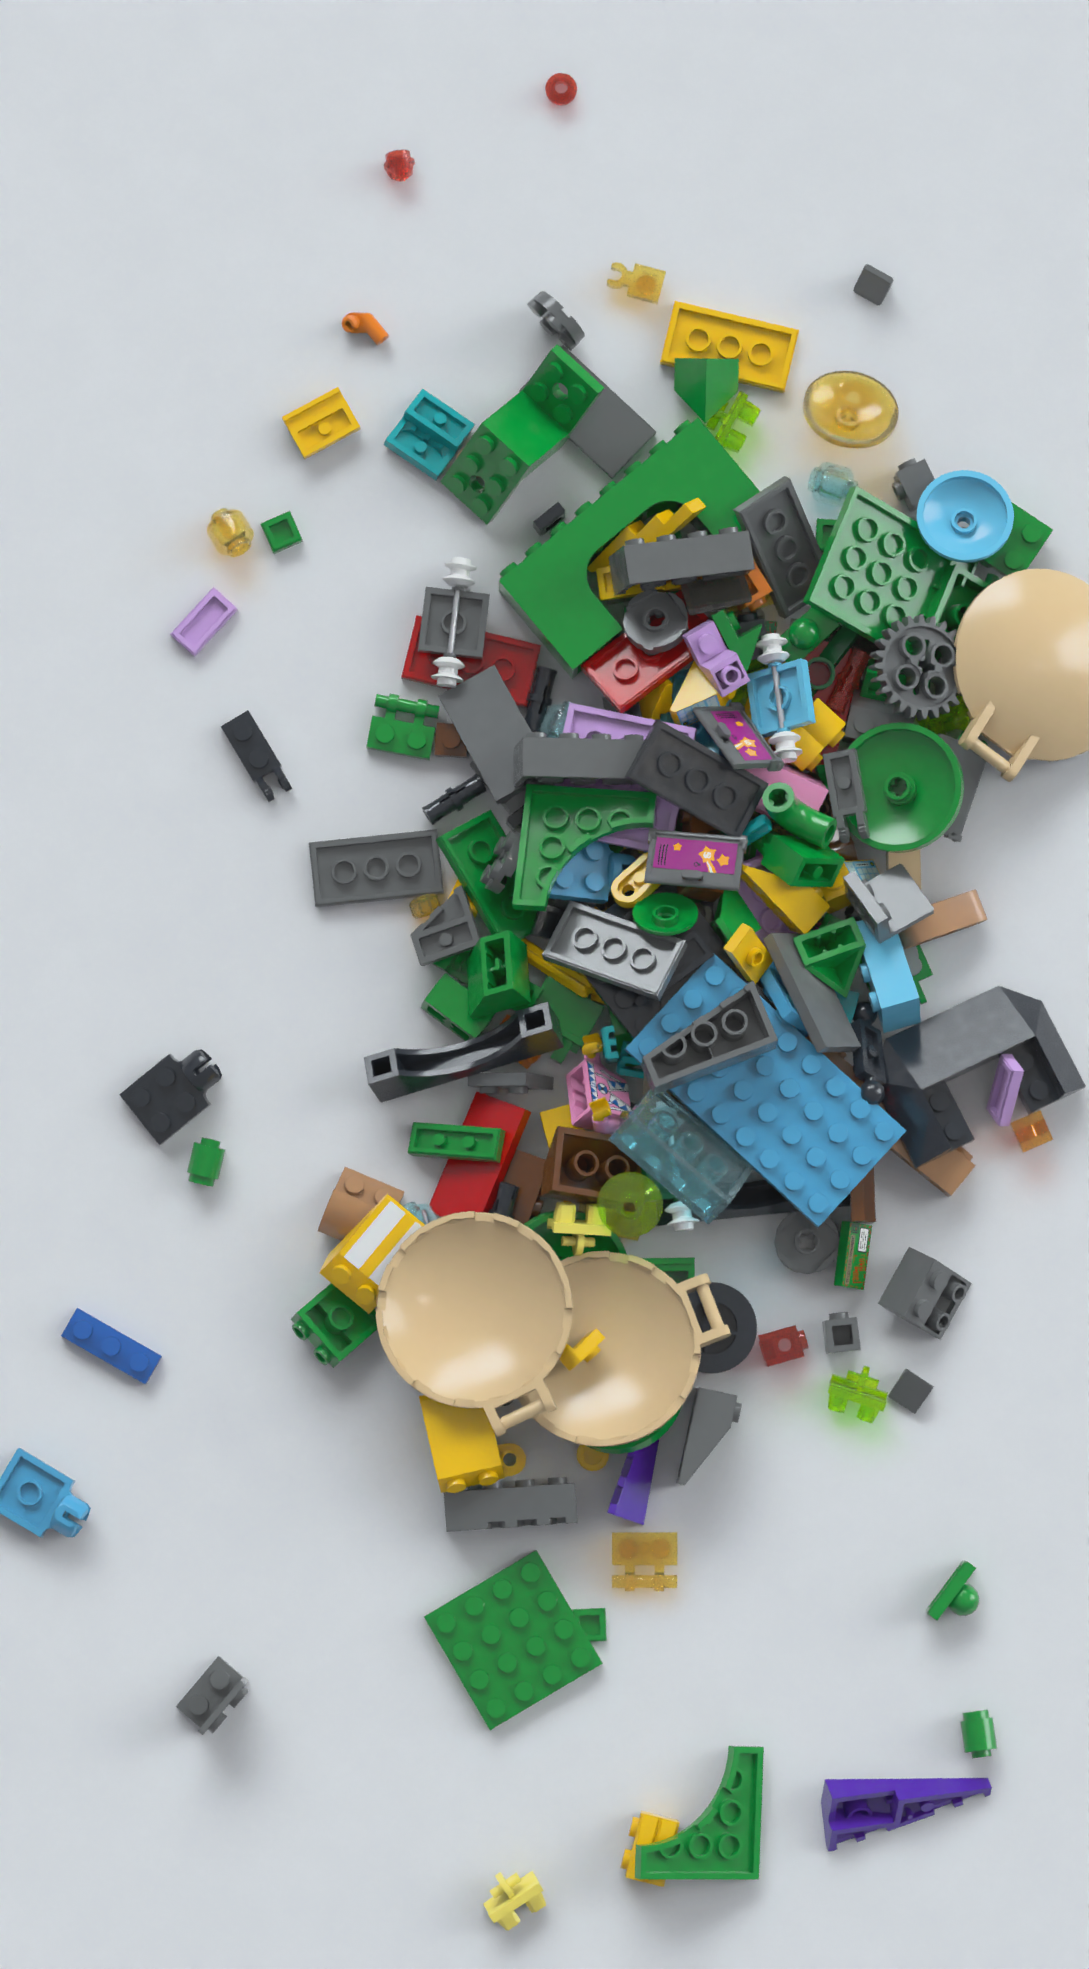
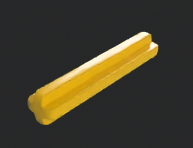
[522,938,594,998]

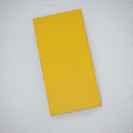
[660,301,799,393]

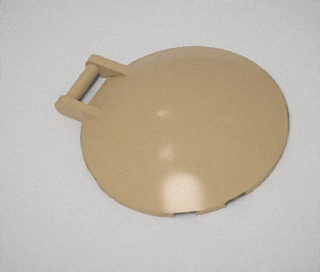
[953,568,1089,782]
[376,1211,573,1437]
[518,1251,731,1447]

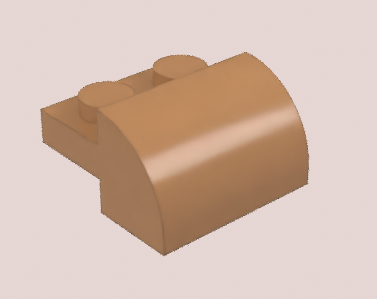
[318,1167,404,1241]

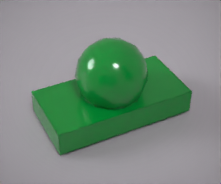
[780,607,841,662]
[925,1560,979,1621]

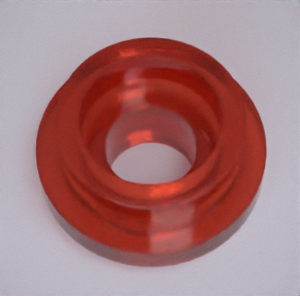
[545,73,577,106]

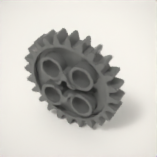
[869,614,962,721]

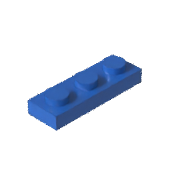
[61,1308,162,1384]

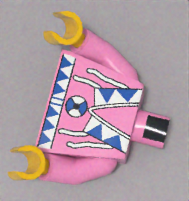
[566,1033,641,1135]

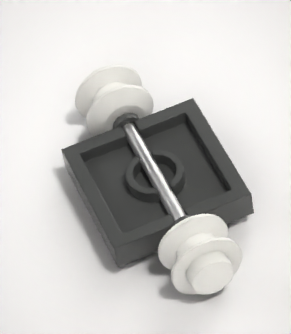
[418,557,490,688]

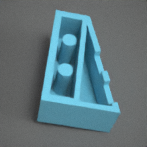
[856,920,921,1033]

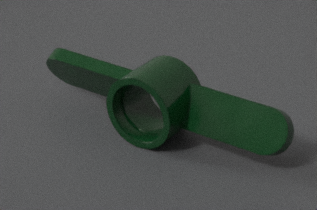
[808,625,859,698]

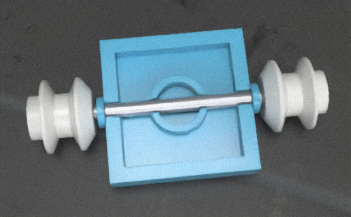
[747,633,816,763]

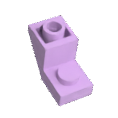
[682,619,750,697]

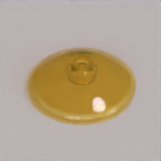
[803,371,899,449]

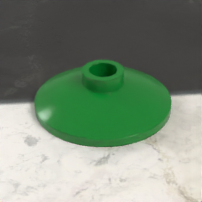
[633,892,698,936]

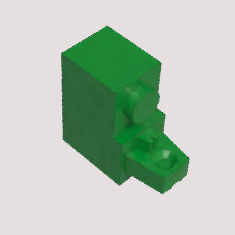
[753,830,845,887]
[536,976,604,1065]

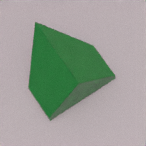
[674,358,739,423]
[709,890,762,945]
[793,917,866,998]

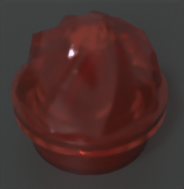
[383,149,415,182]

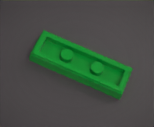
[408,1122,506,1163]

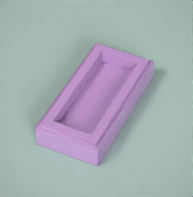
[170,587,238,657]
[986,1054,1024,1126]

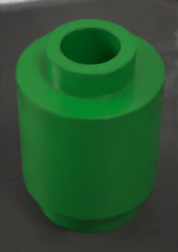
[187,1137,226,1187]
[960,1710,997,1759]

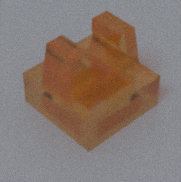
[1010,1110,1053,1153]

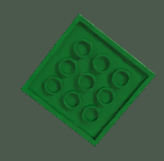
[424,1550,603,1730]

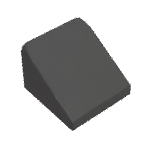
[853,264,893,306]
[888,1369,934,1414]

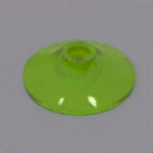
[597,1172,663,1237]

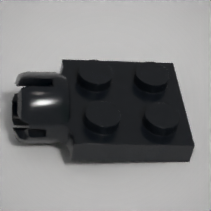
[119,1049,222,1145]

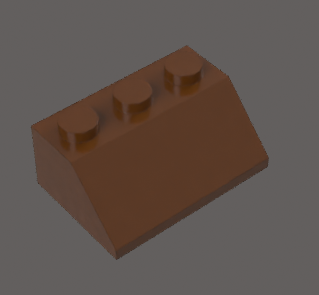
[541,1126,646,1212]

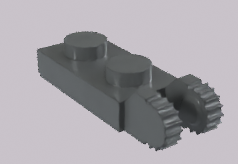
[823,748,870,843]

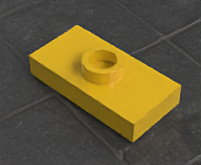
[723,923,773,985]

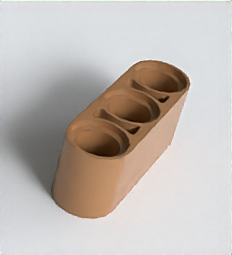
[898,889,988,949]

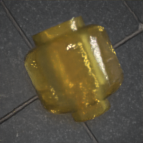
[207,508,254,557]

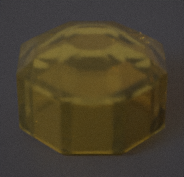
[409,894,441,919]

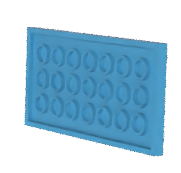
[624,953,906,1228]

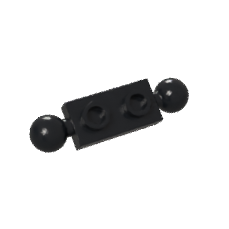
[850,1001,886,1105]

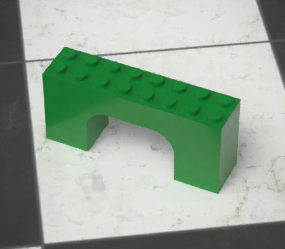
[499,418,760,679]

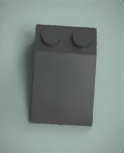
[676,1387,742,1485]

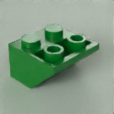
[466,930,531,1019]

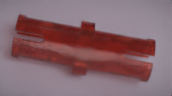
[825,648,871,715]

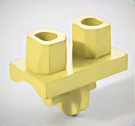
[547,1202,612,1256]
[483,1871,546,1931]

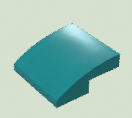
[384,388,475,481]

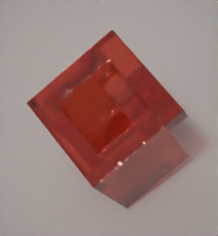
[757,1325,809,1367]

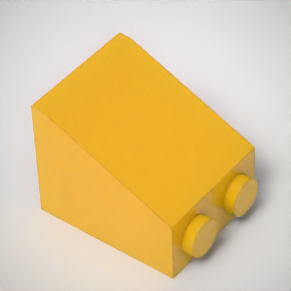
[419,1395,505,1493]

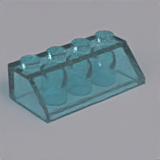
[609,1089,754,1225]

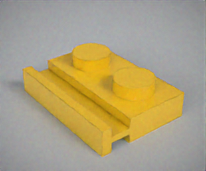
[282,387,361,460]

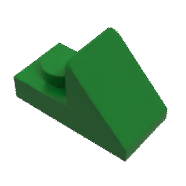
[712,606,762,671]

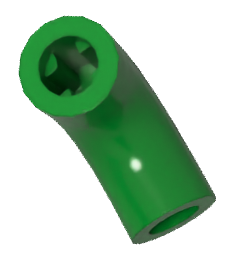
[762,782,837,849]

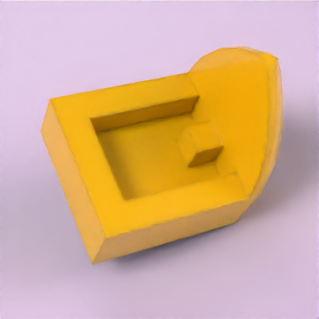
[559,1328,605,1371]

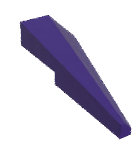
[607,1439,659,1525]
[821,1778,992,1852]

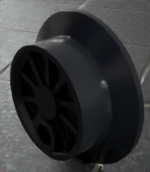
[687,1282,757,1374]

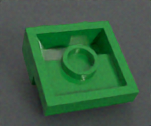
[291,1283,378,1368]

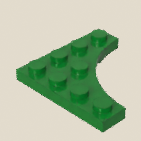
[512,784,657,912]
[635,1746,764,1880]

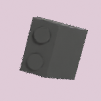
[842,679,915,744]

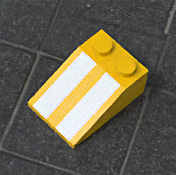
[319,1194,425,1314]

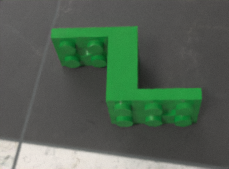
[440,344,605,525]

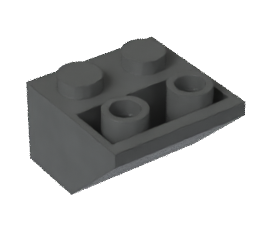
[878,1247,972,1340]

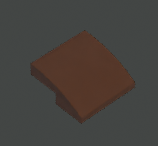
[851,1167,876,1223]

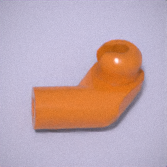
[341,312,389,346]

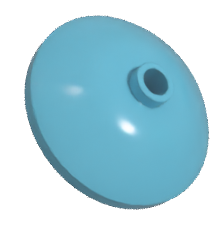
[916,470,1014,562]

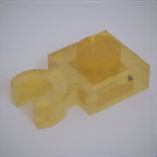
[607,262,666,304]

